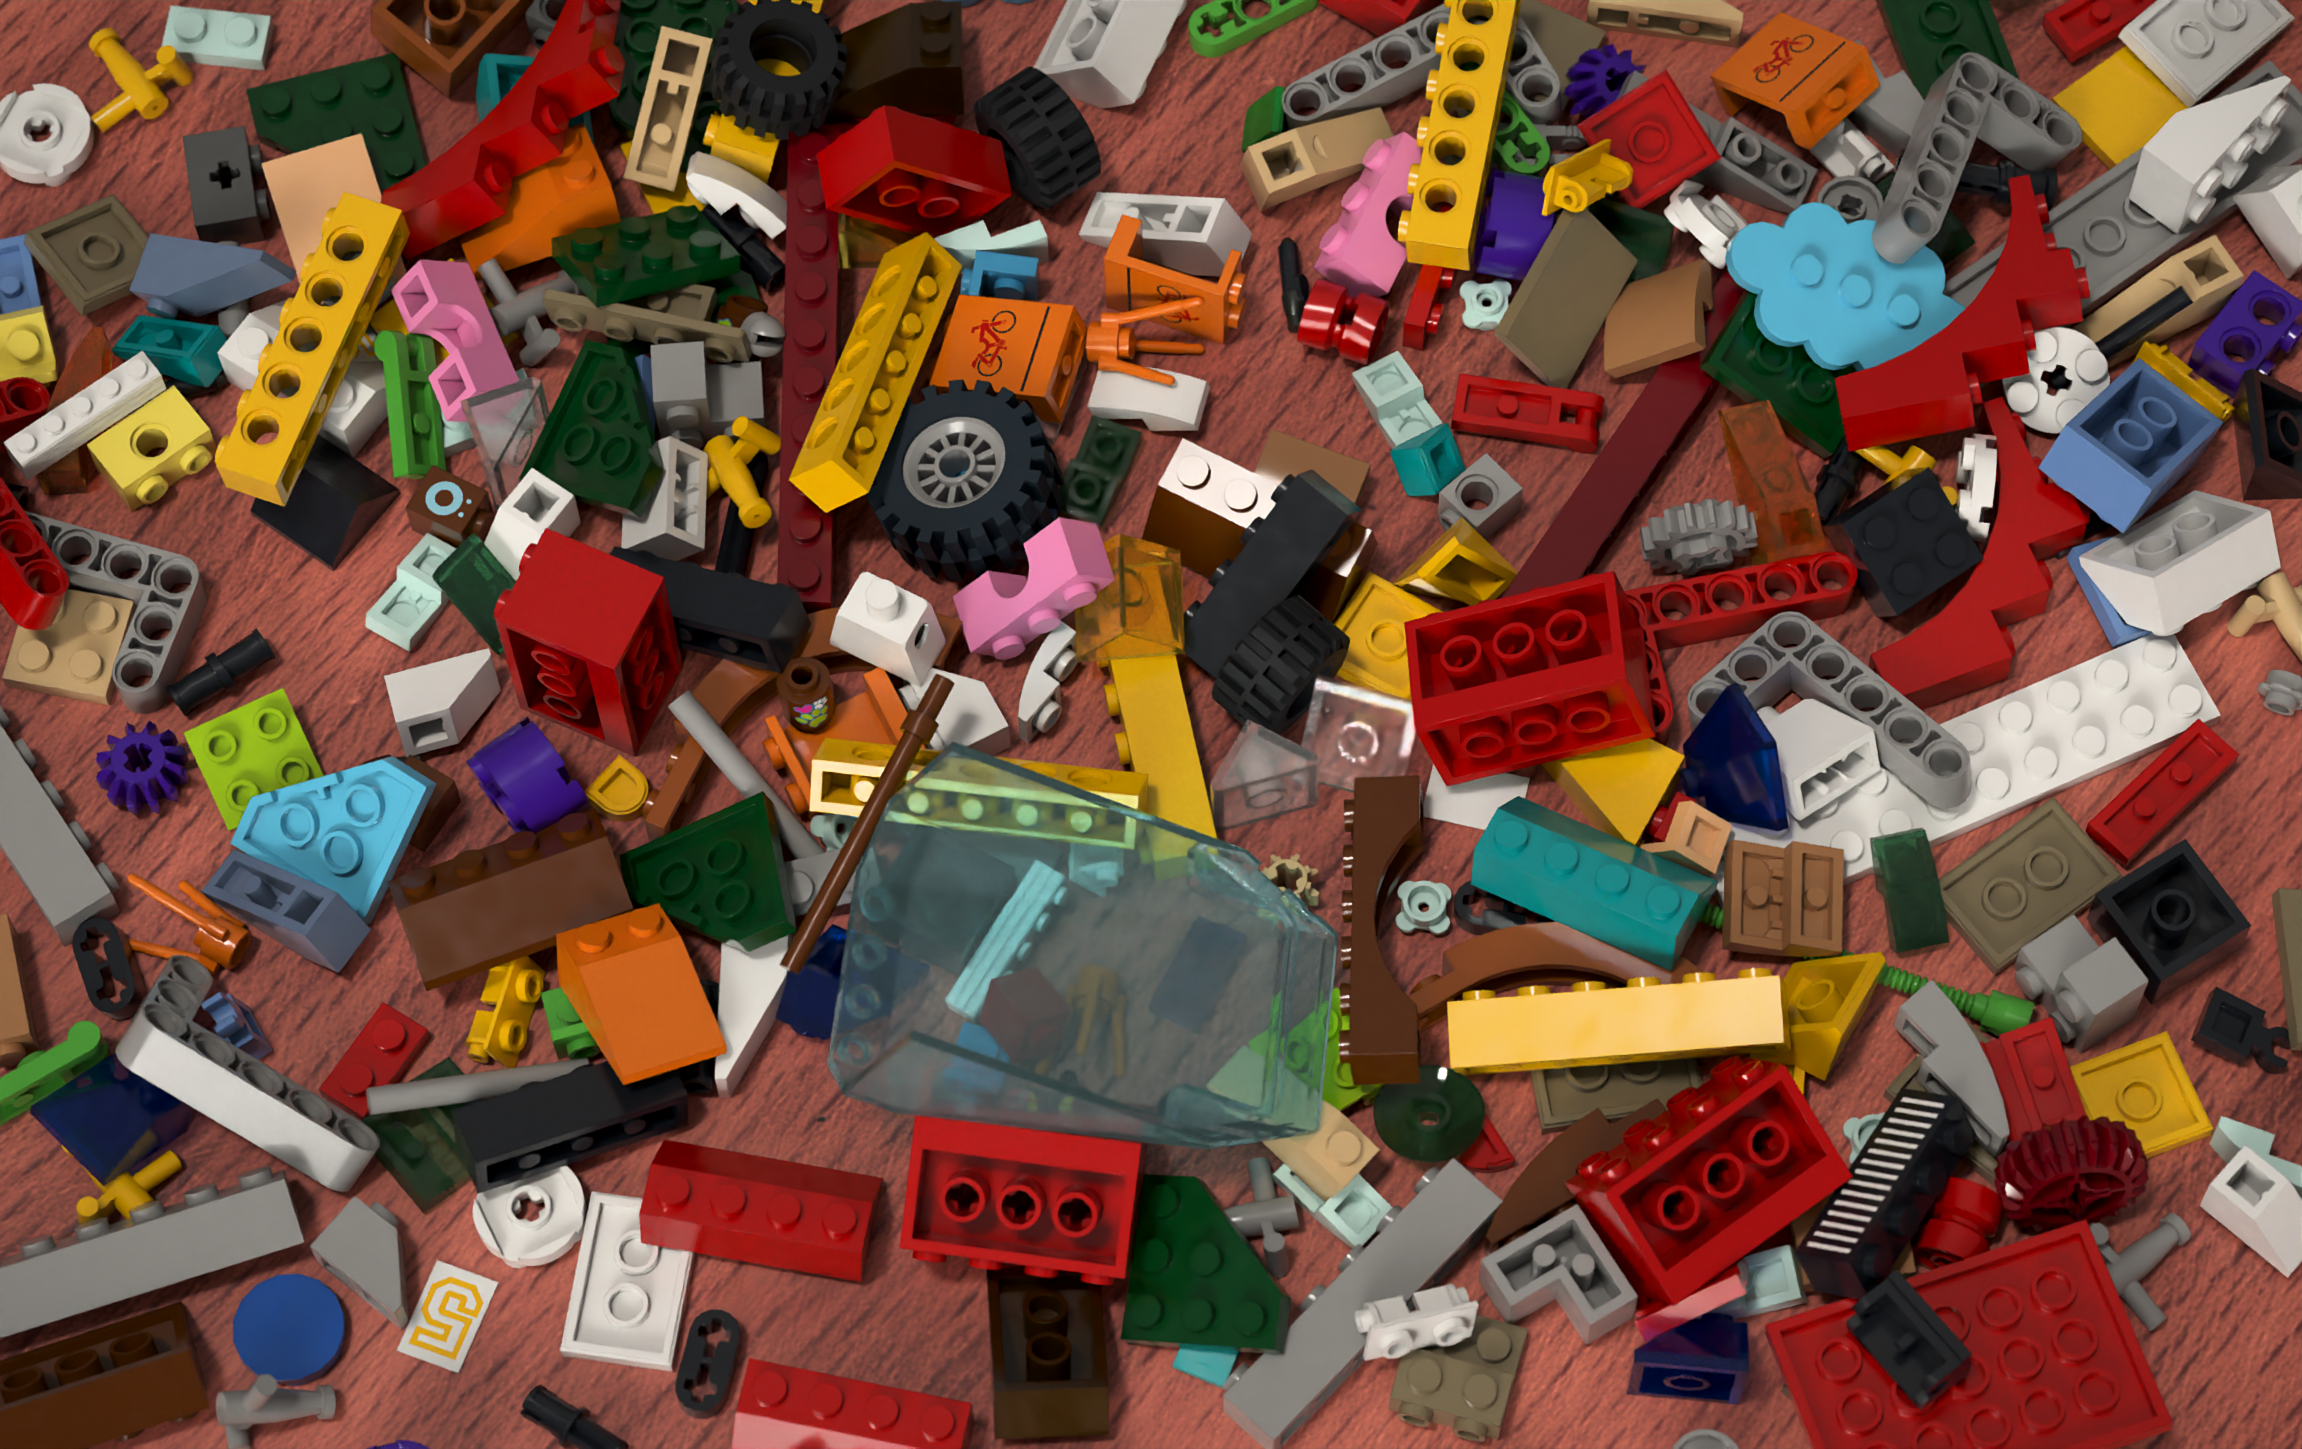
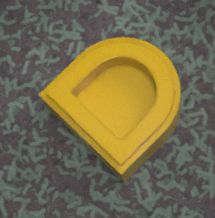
[584,755,650,822]

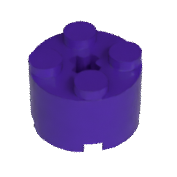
[1474,169,1563,281]
[466,717,590,834]

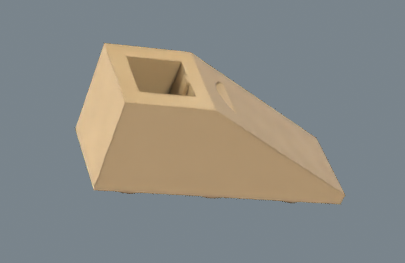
[1240,107,1394,211]
[2073,235,2244,368]

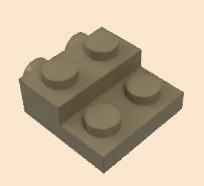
[1388,1310,1528,1442]

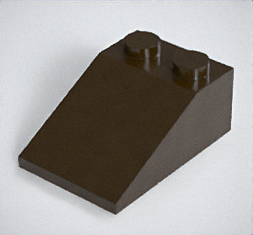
[826,0,964,119]
[987,1268,1109,1439]

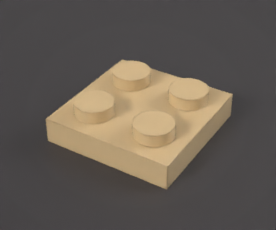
[2,589,137,705]

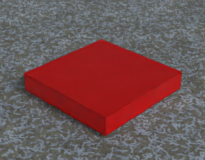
[1576,69,1721,214]

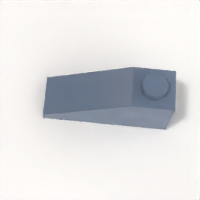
[129,233,296,320]
[201,849,371,973]

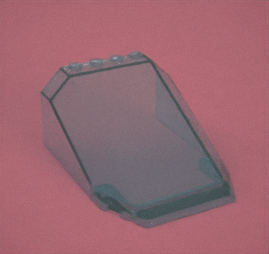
[827,742,1338,1150]

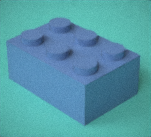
[2038,358,2224,533]

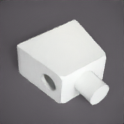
[2232,164,2302,279]
[830,572,946,687]
[1750,699,1881,821]

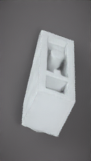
[1078,192,1253,276]
[715,934,801,1098]

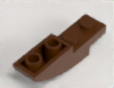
[1484,1098,1666,1256]

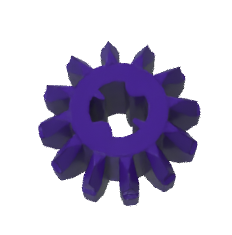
[1562,43,1647,120]
[96,720,189,816]

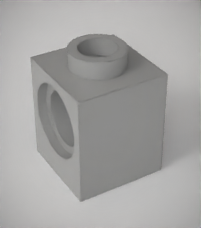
[1438,453,1523,540]

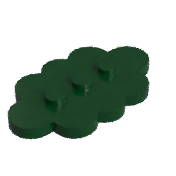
[608,0,739,173]

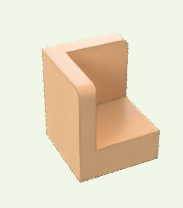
[1640,801,1732,875]

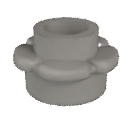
[2257,670,2302,716]

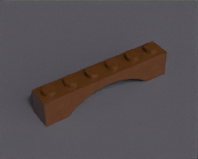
[1339,775,1424,1085]

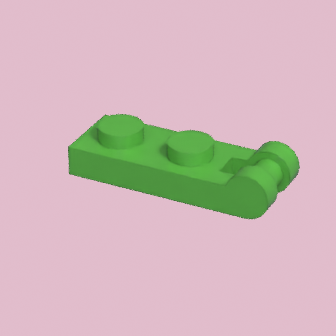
[374,330,446,479]
[0,1021,110,1126]

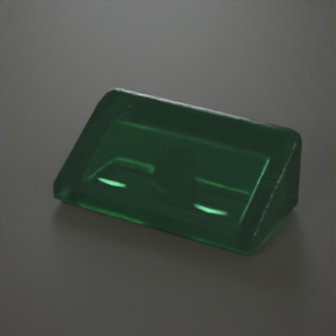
[432,533,516,655]

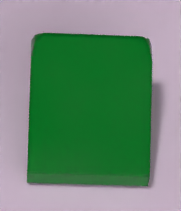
[1241,86,1286,153]

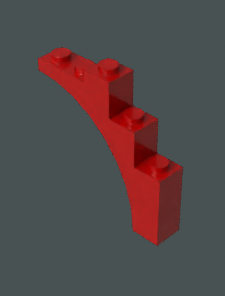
[380,0,625,259]
[1834,174,2090,452]
[1869,396,2090,710]

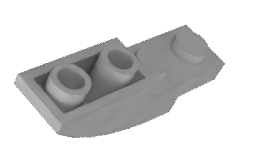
[1616,70,1817,214]

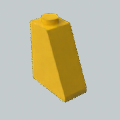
[1541,738,1685,848]

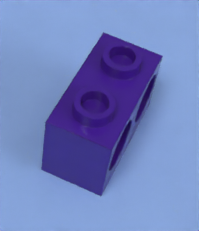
[2188,270,2302,399]

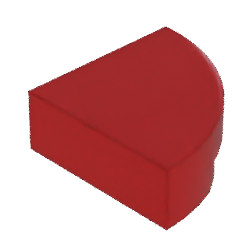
[1438,1115,1515,1173]

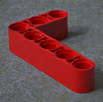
[0,377,69,631]
[1624,551,1857,746]

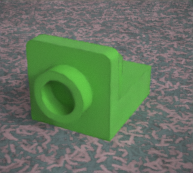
[541,987,601,1060]

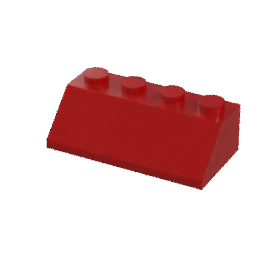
[639,1139,883,1282]
[731,1358,974,1449]

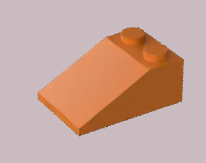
[457,123,621,281]
[556,903,727,1085]

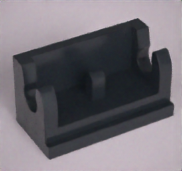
[1846,1269,1972,1411]

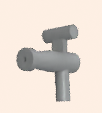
[477,258,584,367]
[1223,1157,1299,1278]
[2089,1212,2191,1331]
[216,1374,336,1449]

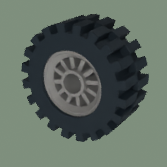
[866,379,1063,582]

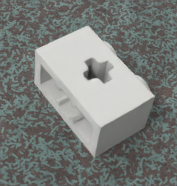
[621,436,708,561]

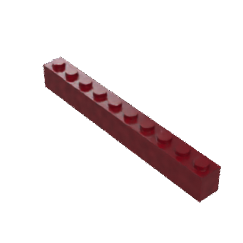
[777,128,843,614]

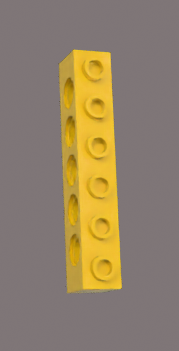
[1398,0,1522,271]
[215,191,410,507]
[789,232,962,513]
[810,738,1149,848]

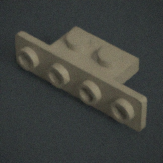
[542,284,752,363]

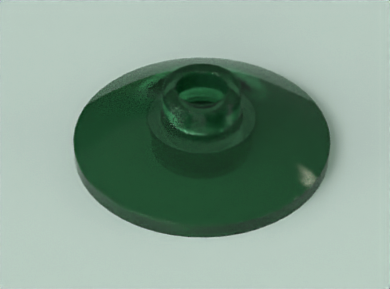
[1373,1065,1485,1162]

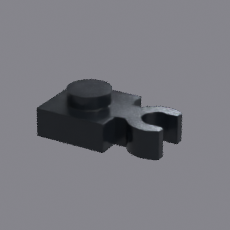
[2191,987,2290,1074]

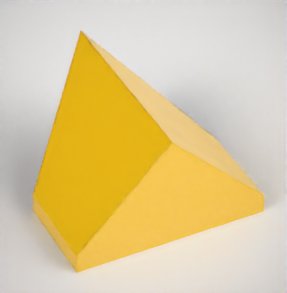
[1392,516,1518,606]

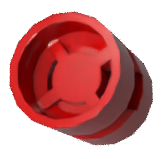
[1297,278,1390,366]
[1912,1177,2005,1270]

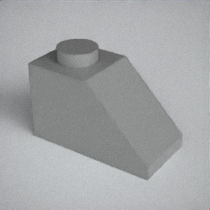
[310,1196,409,1330]

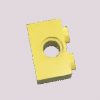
[86,385,217,512]

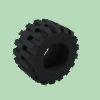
[709,0,847,140]
[974,66,1101,210]
[1211,595,1350,741]

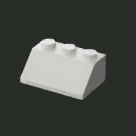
[1033,0,1187,109]
[217,300,388,458]
[2079,490,2281,636]

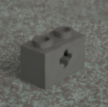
[183,126,271,245]

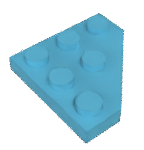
[230,756,437,925]

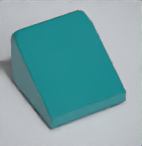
[1390,423,1466,496]

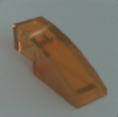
[37,327,112,495]

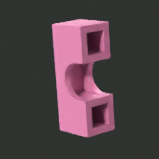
[1314,131,1448,298]
[391,260,525,423]
[953,517,1115,660]

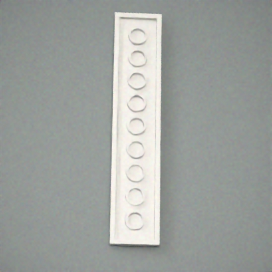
[1705,633,2221,909]

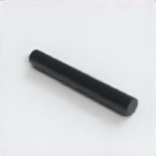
[2048,285,2193,390]

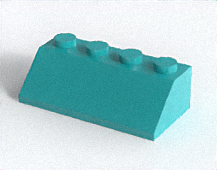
[1471,796,1718,971]

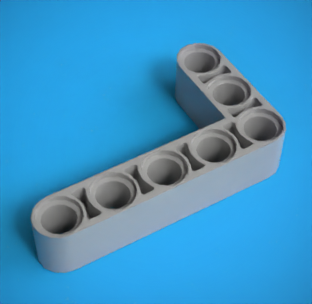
[1282,4,1562,131]
[1872,52,2082,264]
[25,511,208,714]
[1687,611,1972,809]
[115,955,380,1192]

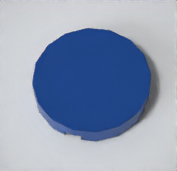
[233,1274,346,1386]

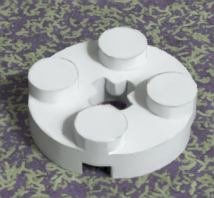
[0,83,94,187]
[1664,180,1749,269]
[2002,326,2110,433]
[1953,434,1997,542]
[472,1165,587,1268]

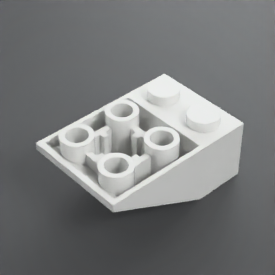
[2128,75,2291,235]

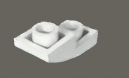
[686,151,787,239]
[1087,367,1210,431]
[1018,621,1079,744]

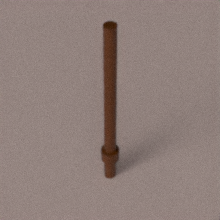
[780,674,955,975]

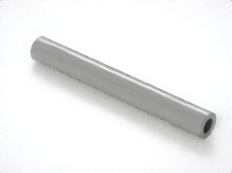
[668,690,825,859]
[366,1058,589,1115]

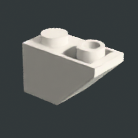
[473,468,581,592]
[384,648,501,757]
[898,668,1011,756]
[2200,1145,2302,1278]

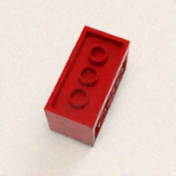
[494,528,683,757]
[1404,571,1656,787]
[1565,1055,1853,1306]
[899,1099,1150,1285]

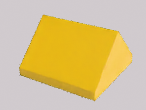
[1769,952,1886,1081]

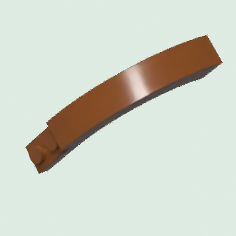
[642,607,964,841]
[1408,922,1719,1067]

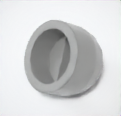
[740,312,786,358]

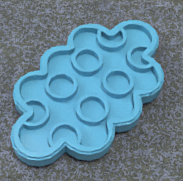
[1725,202,1965,371]

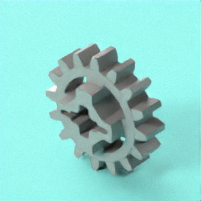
[1640,499,1758,575]

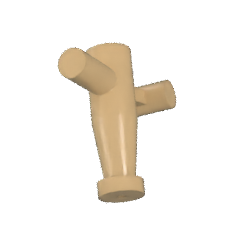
[2227,572,2302,672]

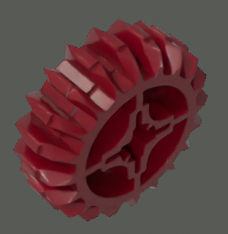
[1994,1115,2149,1231]

